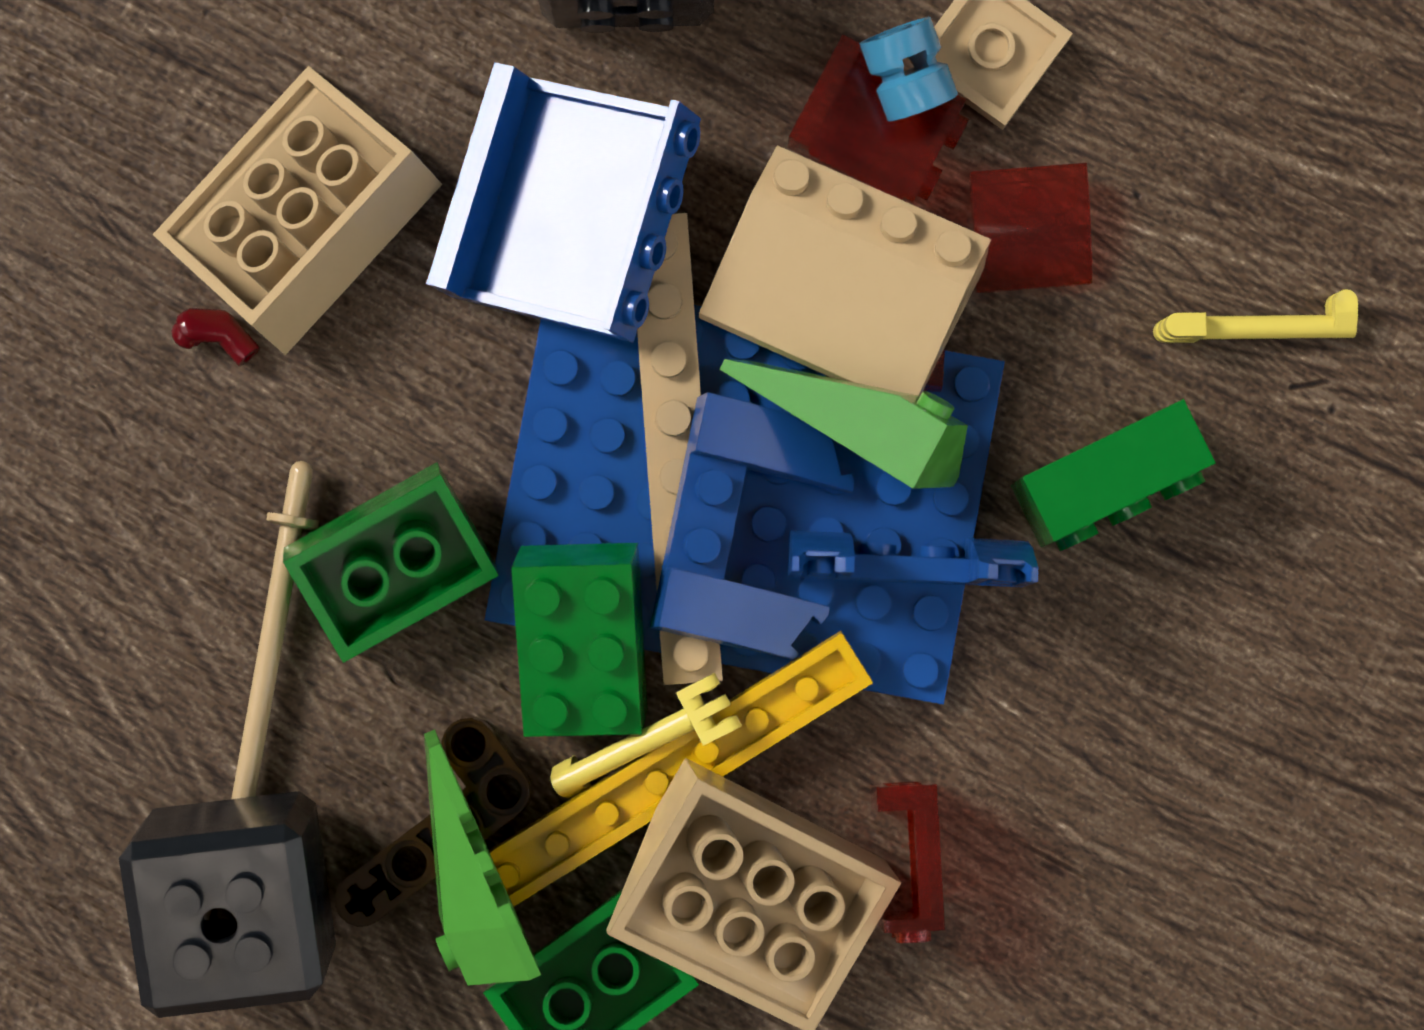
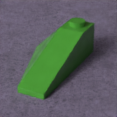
[720,359,968,489]
[424,729,541,986]

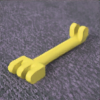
[1153,289,1358,343]
[550,673,742,798]

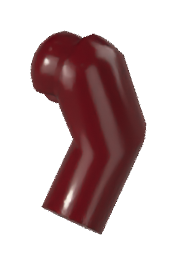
[171,308,260,367]

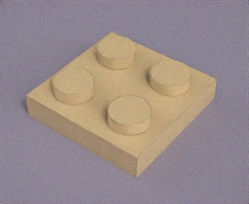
[910,0,1073,130]

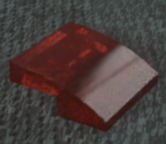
[969,163,1092,293]

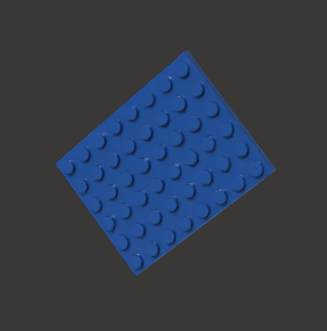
[484,305,1005,705]

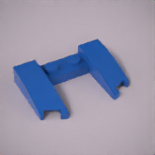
[650,392,854,660]
[788,530,1039,588]

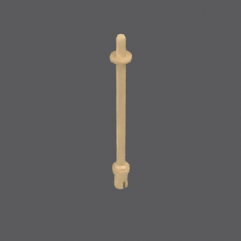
[204,461,319,925]

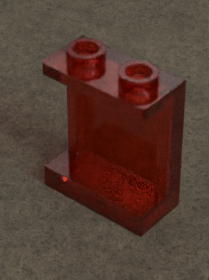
[787,34,970,205]
[870,781,945,943]

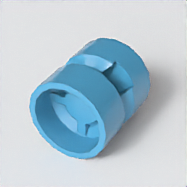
[859,16,958,122]

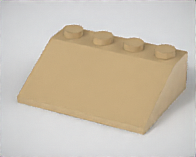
[152,66,442,355]
[699,145,991,396]
[606,758,901,1030]

